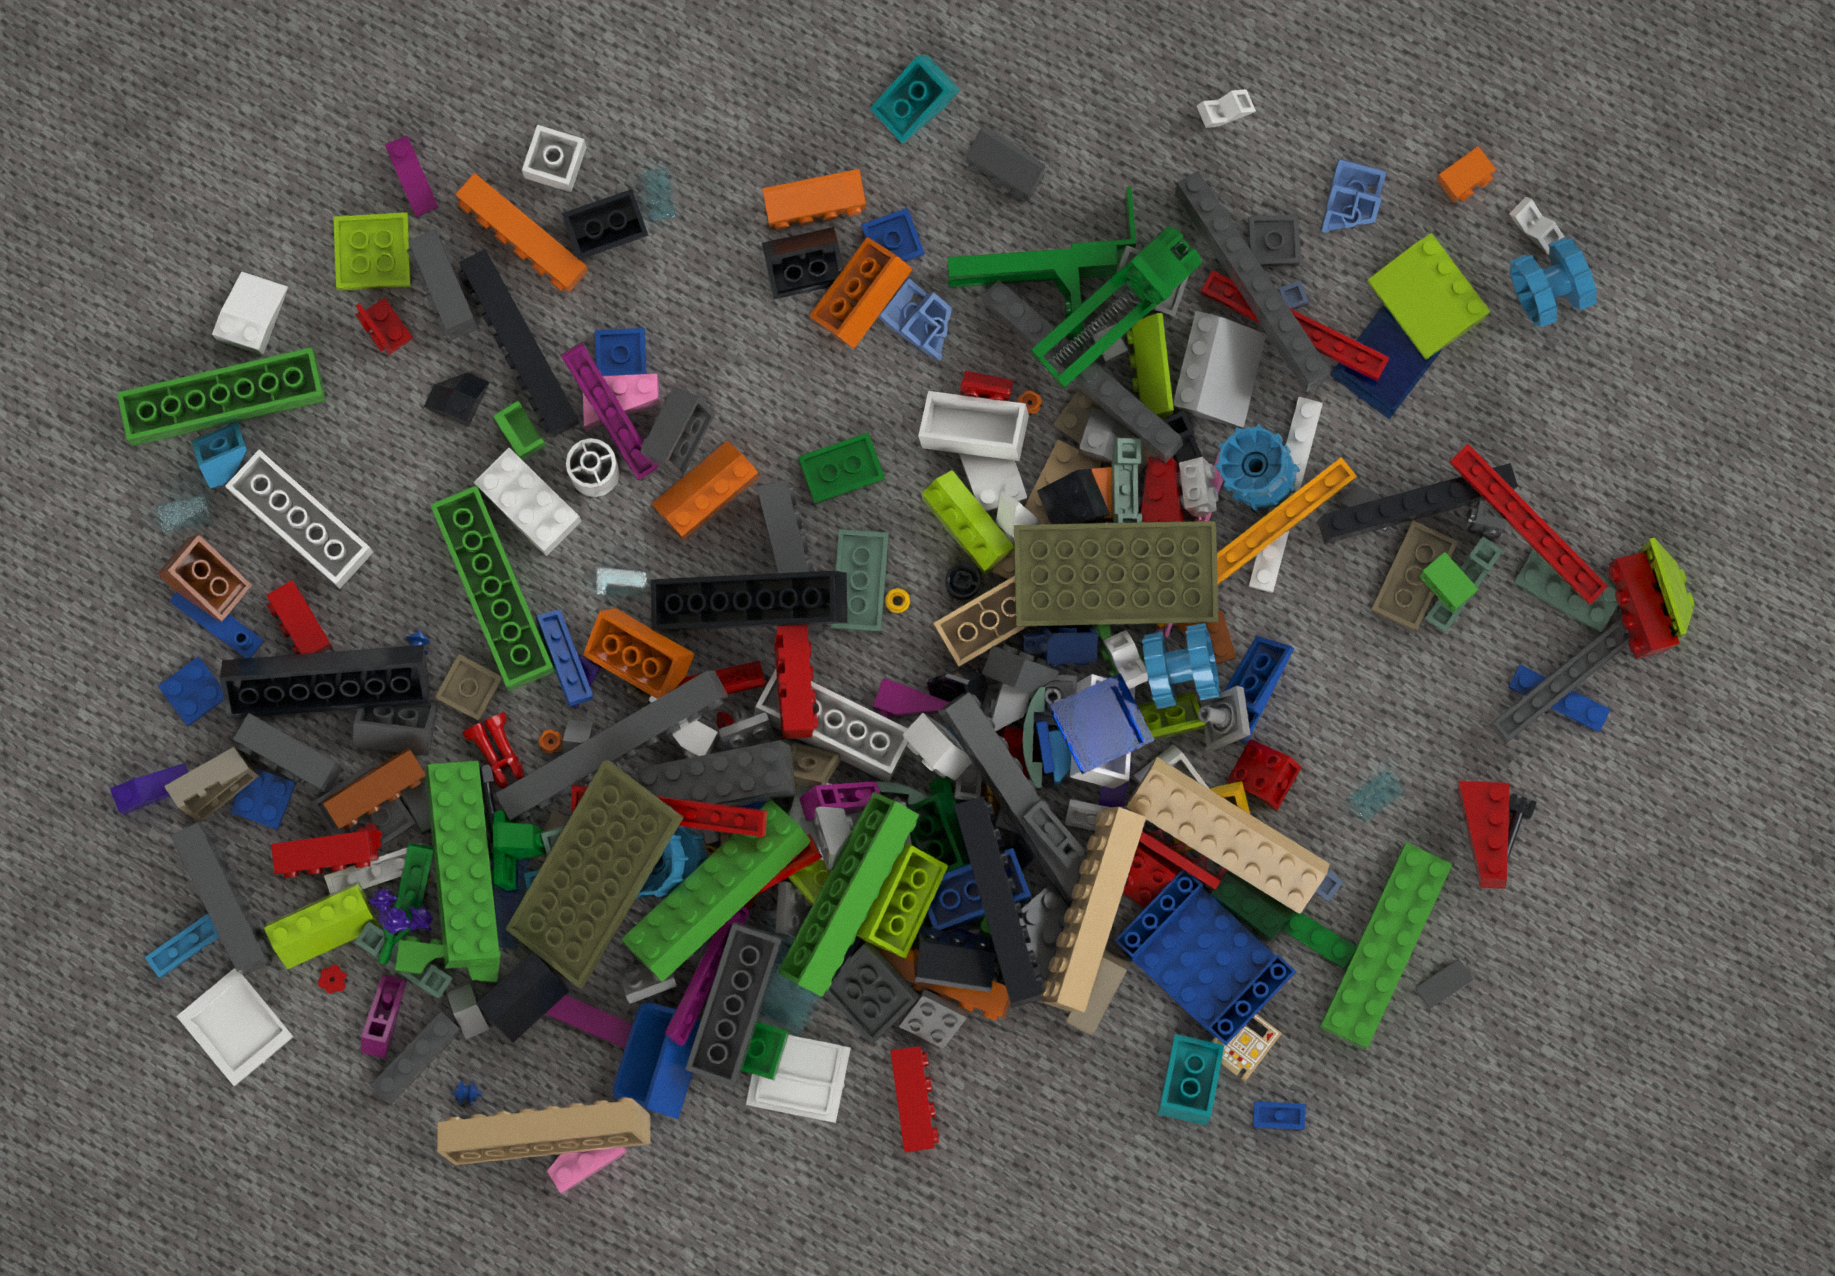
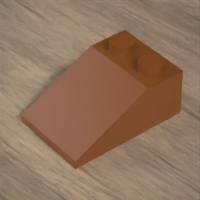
[157,534,252,622]

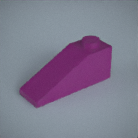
[385,135,439,217]
[873,678,949,719]
[799,781,880,821]
[361,974,407,1059]

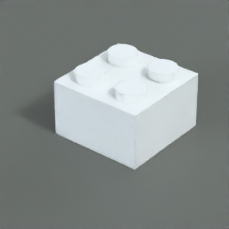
[522,125,586,192]
[903,713,972,781]

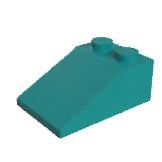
[870,55,961,143]
[1157,1034,1225,1126]

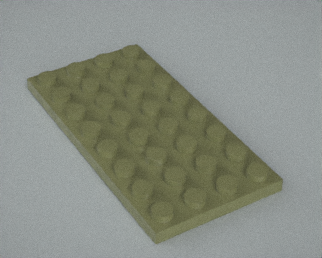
[1014,521,1218,626]
[506,760,684,987]

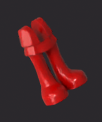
[461,712,524,789]

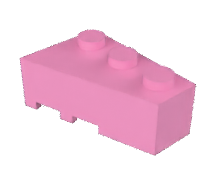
[583,374,660,432]
[547,1147,627,1194]

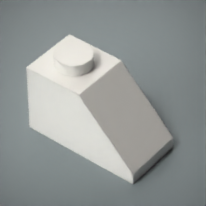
[996,491,1041,543]

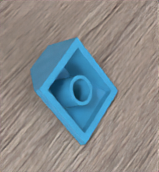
[191,422,247,489]
[1049,731,1073,787]

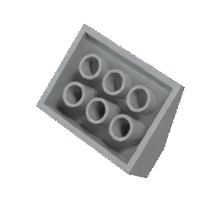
[1173,311,1266,428]

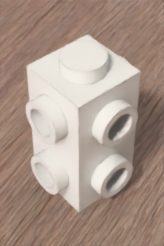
[1178,457,1218,517]

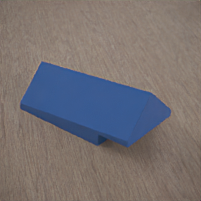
[1223,636,1294,745]

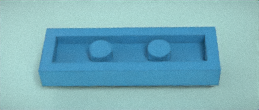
[145,913,220,979]

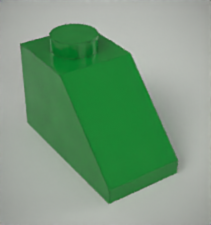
[493,822,546,860]

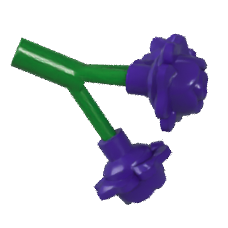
[368,889,433,965]

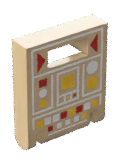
[1211,1014,1282,1082]

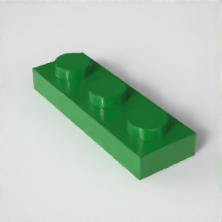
[492,811,516,891]
[394,843,434,920]
[1282,912,1356,969]

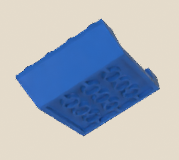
[1115,869,1296,1046]

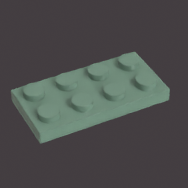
[831,529,889,633]
[1514,549,1618,633]

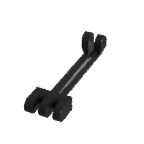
[479,765,496,852]
[1508,793,1537,859]

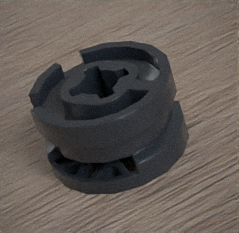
[945,563,980,600]

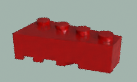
[1141,456,1185,523]
[1608,552,1680,659]
[774,625,818,739]
[1457,781,1510,889]

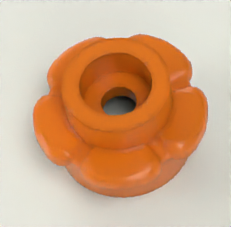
[1017,390,1042,414]
[538,729,563,754]

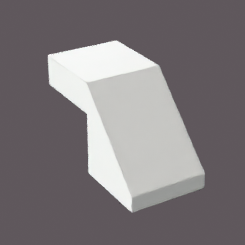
[1197,89,1256,128]
[1509,197,1564,255]
[1104,630,1148,689]

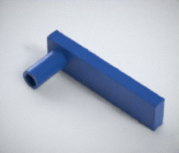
[169,592,264,658]

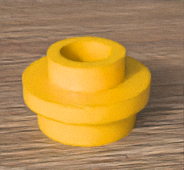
[885,588,910,614]

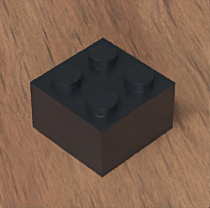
[1037,469,1110,524]

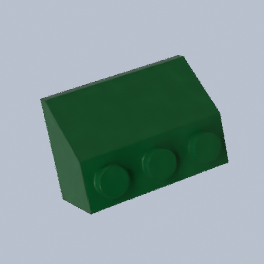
[907,791,971,873]
[1211,871,1296,943]

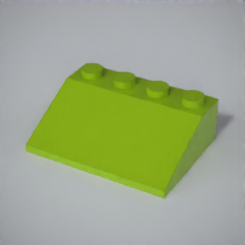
[1367,233,1491,360]

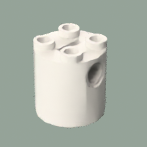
[566,438,620,497]

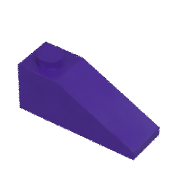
[110,763,189,815]

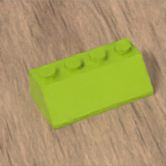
[1126,313,1174,420]
[922,470,1014,576]
[856,843,948,958]
[264,881,380,969]

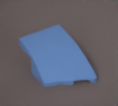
[1321,158,1386,233]
[878,278,952,361]

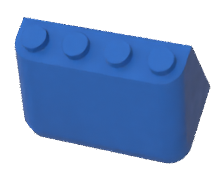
[612,1002,702,1119]

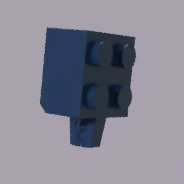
[1022,625,1098,666]

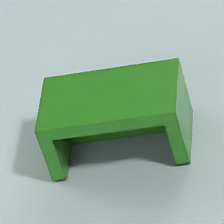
[493,401,546,461]
[1419,552,1479,614]

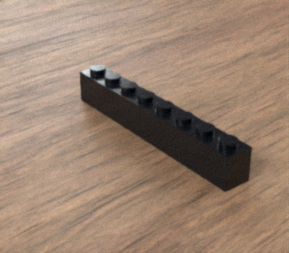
[458,249,580,437]
[1317,463,1518,544]

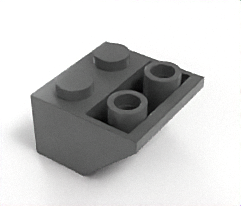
[982,645,1059,693]

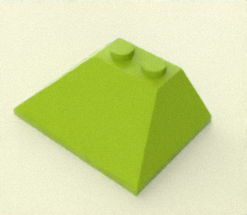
[1637,537,1694,639]

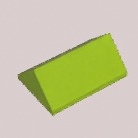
[1131,691,1205,747]

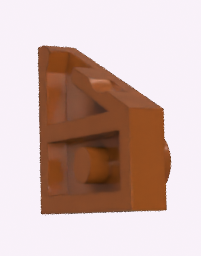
[1176,611,1236,664]

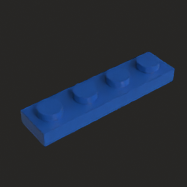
[536,609,593,707]
[1508,665,1611,732]

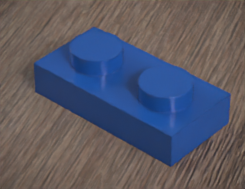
[1253,1101,1306,1130]

